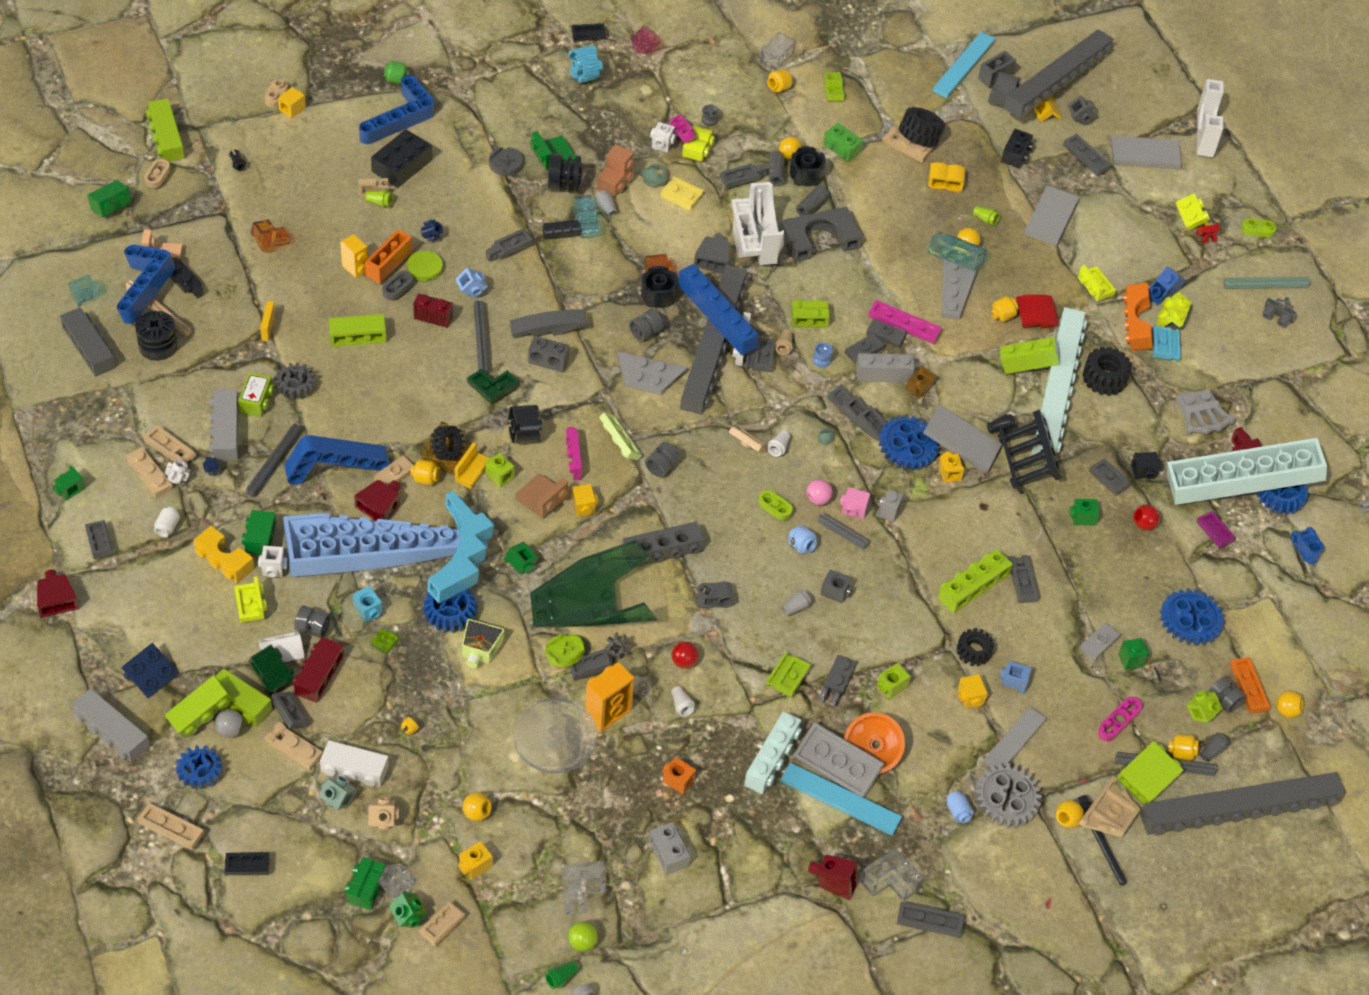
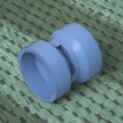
[813,343,833,368]

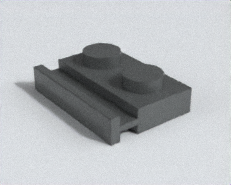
[745,337,775,372]

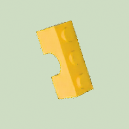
[194,526,254,584]

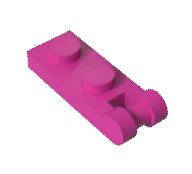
[566,427,582,480]

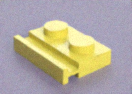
[661,177,704,211]

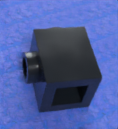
[1131,452,1162,479]

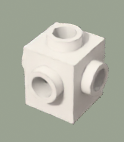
[650,122,676,153]
[258,546,288,577]

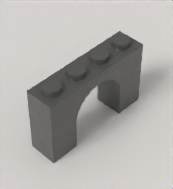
[780,207,862,262]

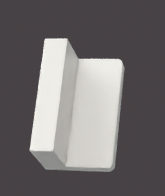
[258,631,305,663]

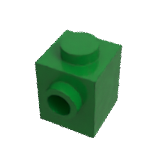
[1069,498,1099,526]
[1118,638,1149,670]

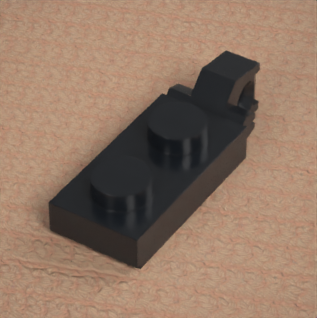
[170,259,204,299]

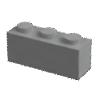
[856,353,914,383]

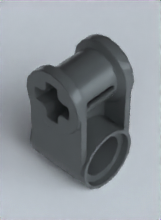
[695,581,735,609]

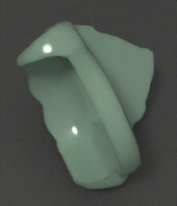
[641,164,668,187]

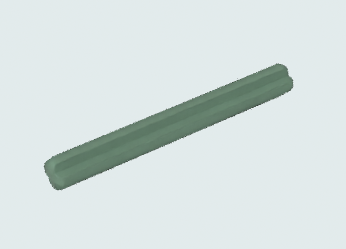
[1223,277,1310,289]

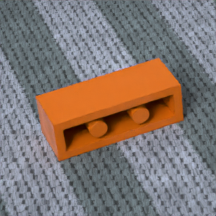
[365,229,413,284]

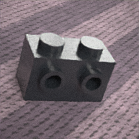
[1001,128,1034,169]

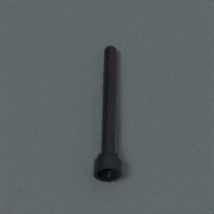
[1074,795,1127,886]

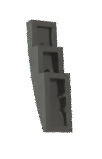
[510,309,588,339]
[827,384,886,442]

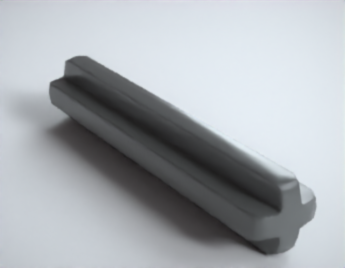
[818,513,869,549]

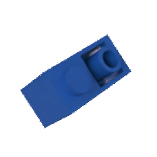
[1149,266,1187,305]

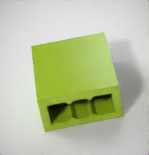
[1117,741,1183,805]

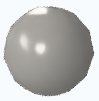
[215,709,243,738]

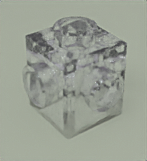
[378,864,417,899]

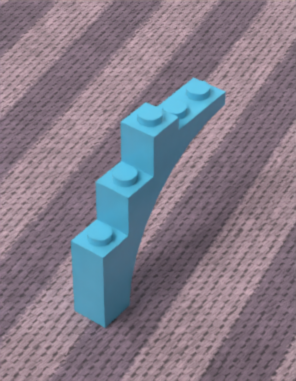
[427,491,494,603]

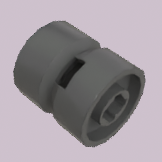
[629,309,664,341]
[645,442,680,477]
[294,605,331,638]
[1208,676,1247,714]

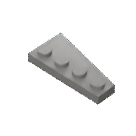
[941,260,979,320]

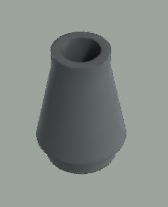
[1200,733,1229,762]

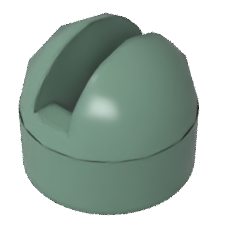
[818,428,833,445]

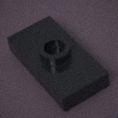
[571,23,606,41]
[224,852,270,876]

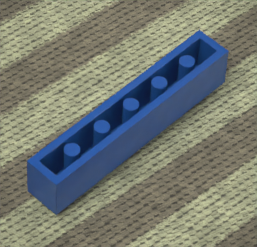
[678,264,758,356]

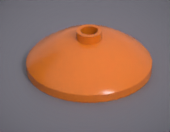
[844,712,905,774]

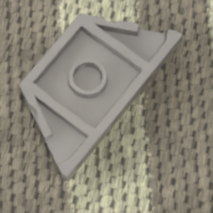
[617,351,687,395]

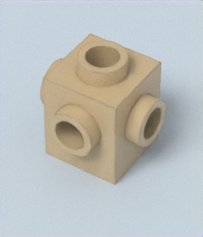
[368,797,399,829]

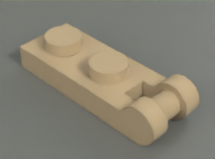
[883,127,932,163]
[143,425,196,463]
[264,722,323,770]

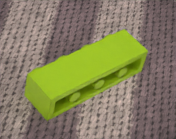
[145,98,184,162]

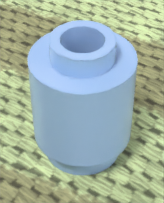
[946,791,974,823]

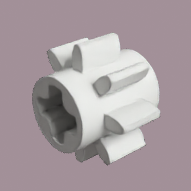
[165,460,190,484]

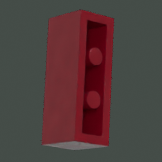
[292,637,344,703]

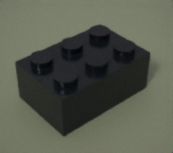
[371,129,432,188]

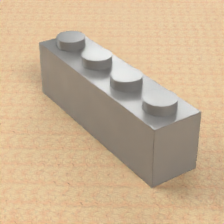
[209,389,238,461]
[72,688,150,763]

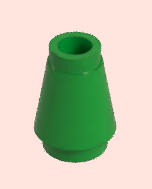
[545,961,579,989]

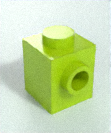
[485,453,515,488]

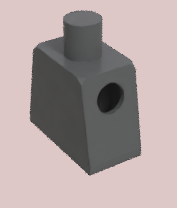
[694,233,730,274]

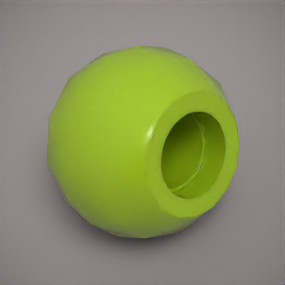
[568,921,598,952]

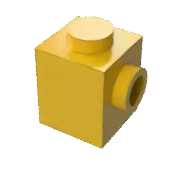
[278,87,306,118]
[572,484,598,516]
[958,674,987,708]
[458,841,493,880]

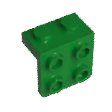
[530,131,576,170]

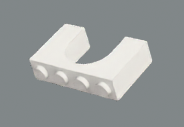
[1197,79,1223,157]

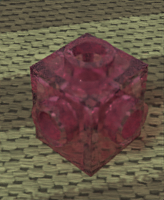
[631,25,660,55]

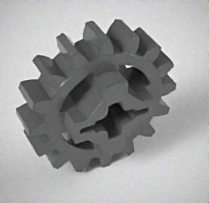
[274,362,316,399]

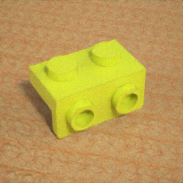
[1175,193,1210,231]
[1078,265,1116,301]
[1155,292,1191,328]
[234,576,267,623]

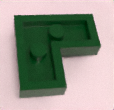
[467,369,520,405]

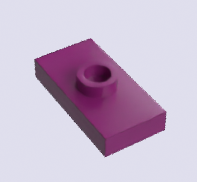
[1196,511,1236,549]

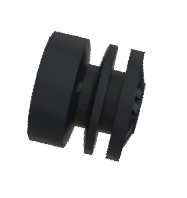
[548,153,583,192]
[135,311,178,361]

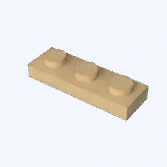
[125,447,173,498]
[137,803,204,850]

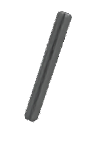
[474,300,489,374]
[246,424,301,497]
[1115,752,1217,776]

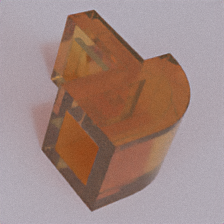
[251,219,291,253]

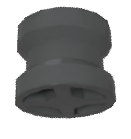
[701,104,719,126]

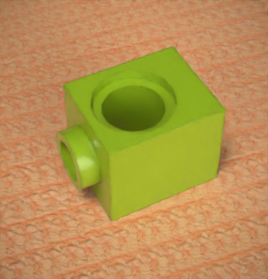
[877,663,911,699]

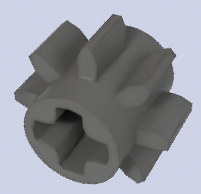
[605,632,631,659]

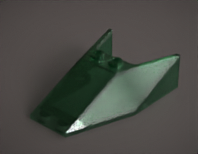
[530,540,657,627]

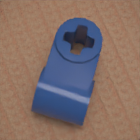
[1291,527,1324,564]

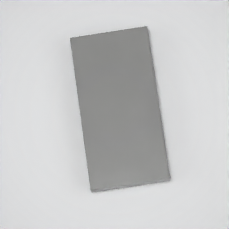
[1110,136,1181,169]
[1024,185,1079,246]
[923,404,1002,474]
[793,722,885,798]

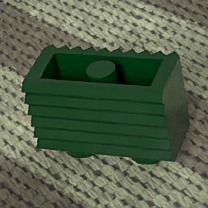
[248,644,294,695]

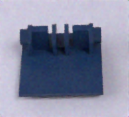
[121,642,179,699]

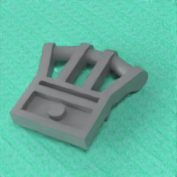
[1175,389,1235,435]

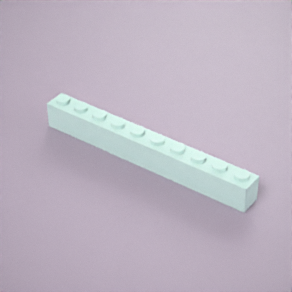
[1031,307,1087,455]

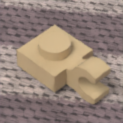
[358,178,389,196]

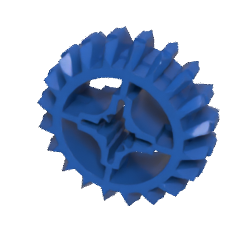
[1257,484,1308,515]
[423,589,477,633]

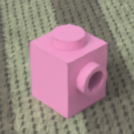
[840,487,870,519]

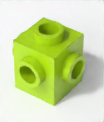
[1186,691,1223,723]

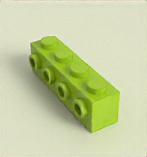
[938,549,1013,613]

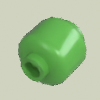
[383,61,409,85]

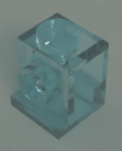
[68,275,100,307]

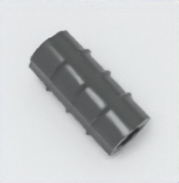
[768,151,785,186]
[796,186,829,216]

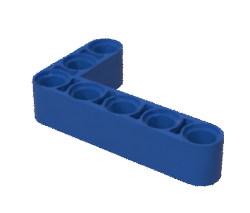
[359,75,434,144]
[117,245,176,324]
[284,435,390,485]

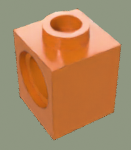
[662,757,696,794]

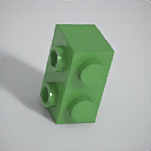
[823,122,864,162]

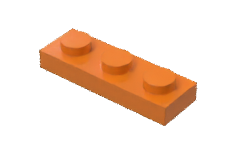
[1230,657,1270,714]

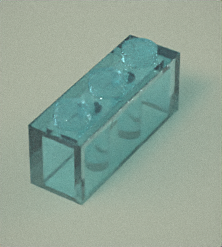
[928,231,987,271]

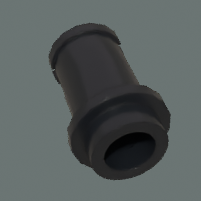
[229,149,246,171]

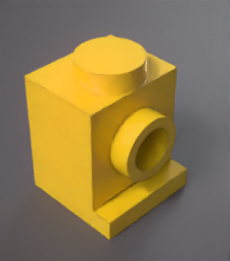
[938,452,964,482]

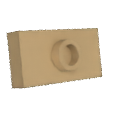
[729,426,768,452]
[374,455,413,485]
[419,901,465,946]

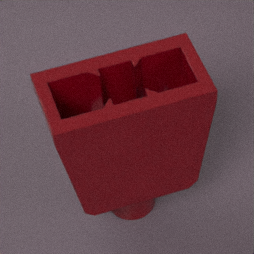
[354,480,401,521]
[37,569,79,618]
[808,855,858,900]

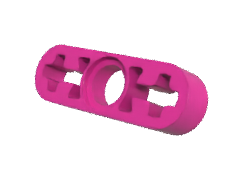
[669,115,696,143]
[1098,697,1142,742]

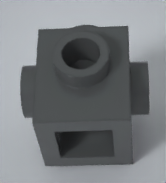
[1067,95,1097,125]

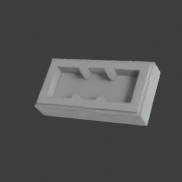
[1080,623,1120,661]

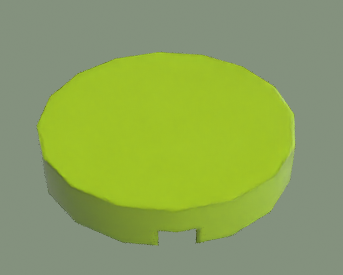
[407,251,443,281]
[545,634,585,667]

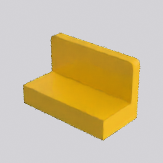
[1034,95,1062,122]
[455,442,489,489]

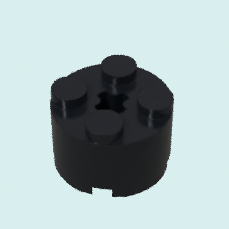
[789,146,826,186]
[641,266,678,307]
[508,405,543,444]

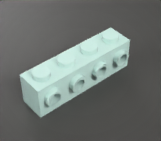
[744,712,802,795]

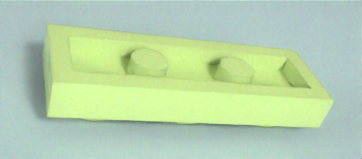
[599,412,643,461]

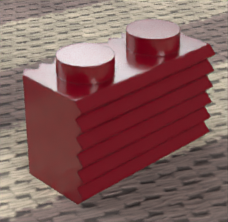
[413,293,453,328]

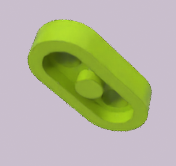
[1241,218,1277,238]
[758,490,793,521]

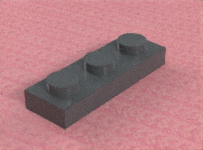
[1063,134,1111,176]
[897,902,964,938]

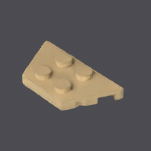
[1079,776,1140,837]

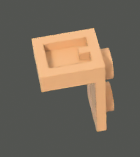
[141,229,182,259]

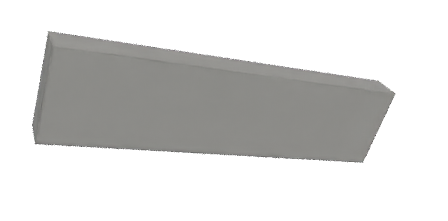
[983,707,1046,770]

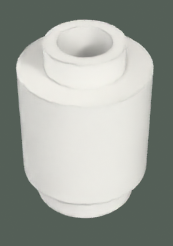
[154,507,180,537]

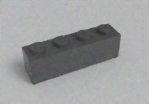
[60,307,116,377]

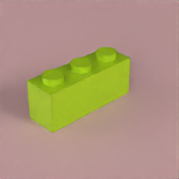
[328,314,386,347]
[1000,337,1059,374]
[215,668,272,727]
[165,675,234,738]

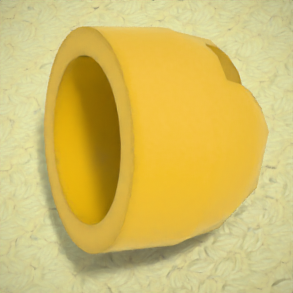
[401,717,419,735]

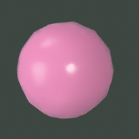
[806,479,833,505]

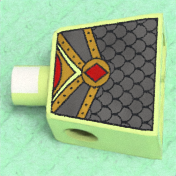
[462,619,504,668]

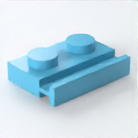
[1152,325,1181,361]

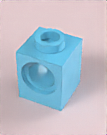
[352,586,383,622]

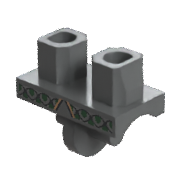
[1262,297,1297,328]

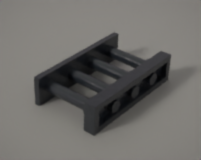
[998,409,1063,494]

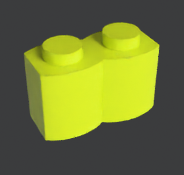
[682,126,715,162]

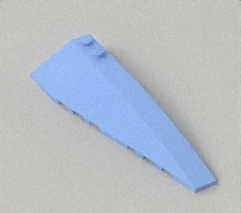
[283,513,488,577]

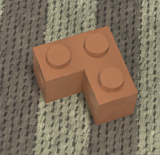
[597,144,635,198]

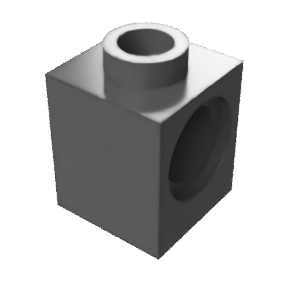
[820,569,853,603]

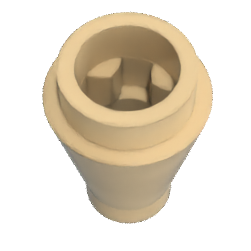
[775,330,793,356]

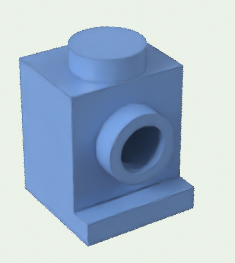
[999,661,1032,694]

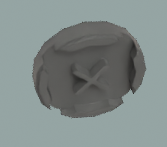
[489,147,524,176]

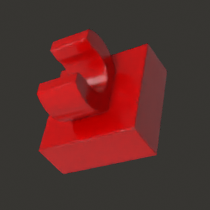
[1196,224,1220,243]

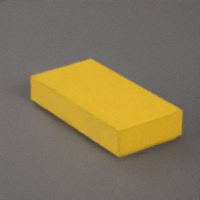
[260,301,275,341]

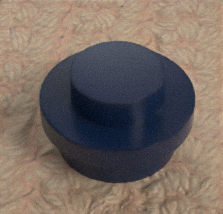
[203,457,219,476]

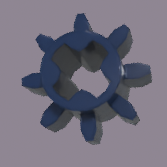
[421,219,443,242]

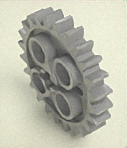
[974,763,1042,828]

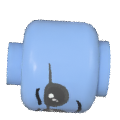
[788,525,817,554]

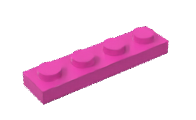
[868,300,942,344]

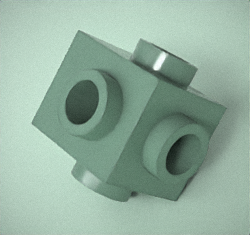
[319,776,357,810]

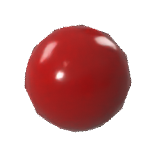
[1133,505,1160,530]
[671,641,699,669]

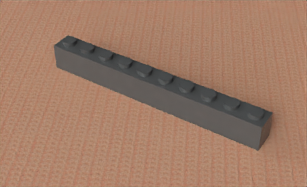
[1003,29,1114,118]
[680,265,749,415]
[1140,772,1345,835]

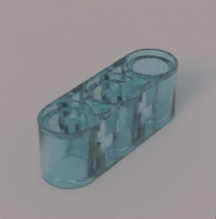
[574,195,600,238]

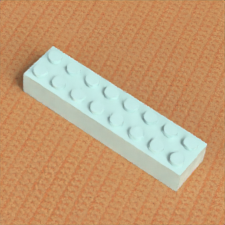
[1167,438,1327,505]

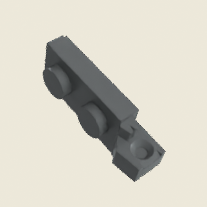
[720,163,768,189]
[486,229,534,262]

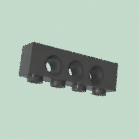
[622,521,704,568]

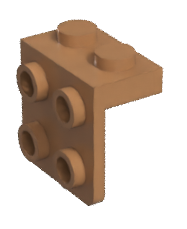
[515,474,569,519]

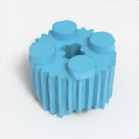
[568,45,603,83]

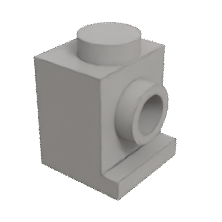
[876,490,903,522]

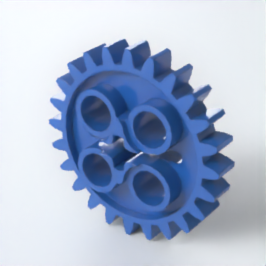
[878,415,939,471]
[1160,588,1225,646]

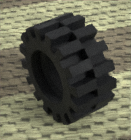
[430,425,465,460]
[956,628,994,666]

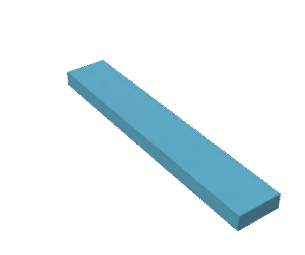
[933,32,995,98]
[781,763,902,836]

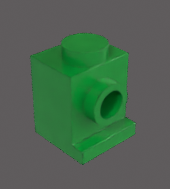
[52,465,85,501]
[503,541,538,574]

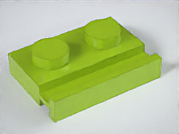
[766,652,811,698]

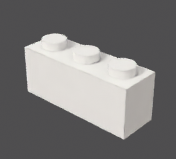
[320,740,389,787]

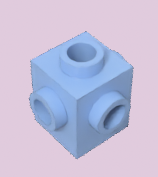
[455,267,488,298]

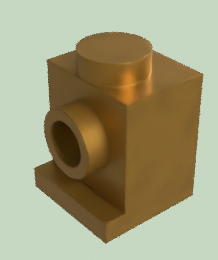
[905,366,936,399]

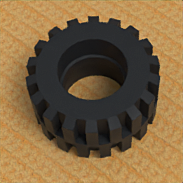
[898,107,946,147]
[1082,347,1132,396]

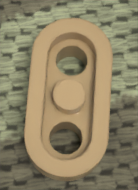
[264,79,288,108]
[144,159,170,188]

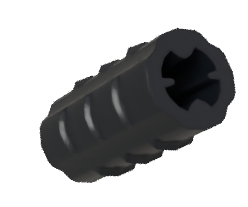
[542,220,580,239]

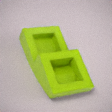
[824,72,844,101]

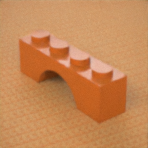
[1123,283,1153,351]

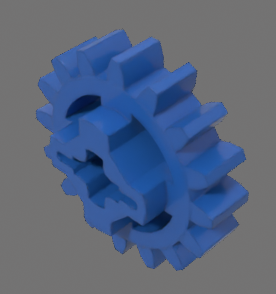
[176,745,223,790]

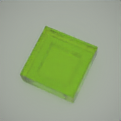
[370,628,399,655]

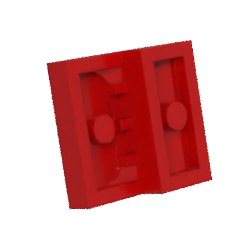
[1016,294,1059,329]

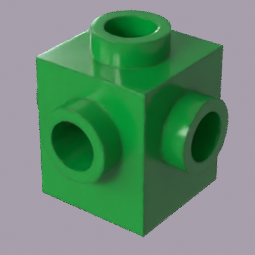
[389,892,427,928]

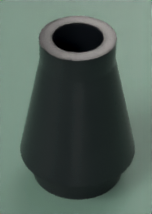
[986,414,1016,434]

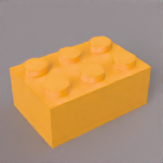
[585,662,634,733]

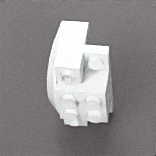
[731,182,784,265]

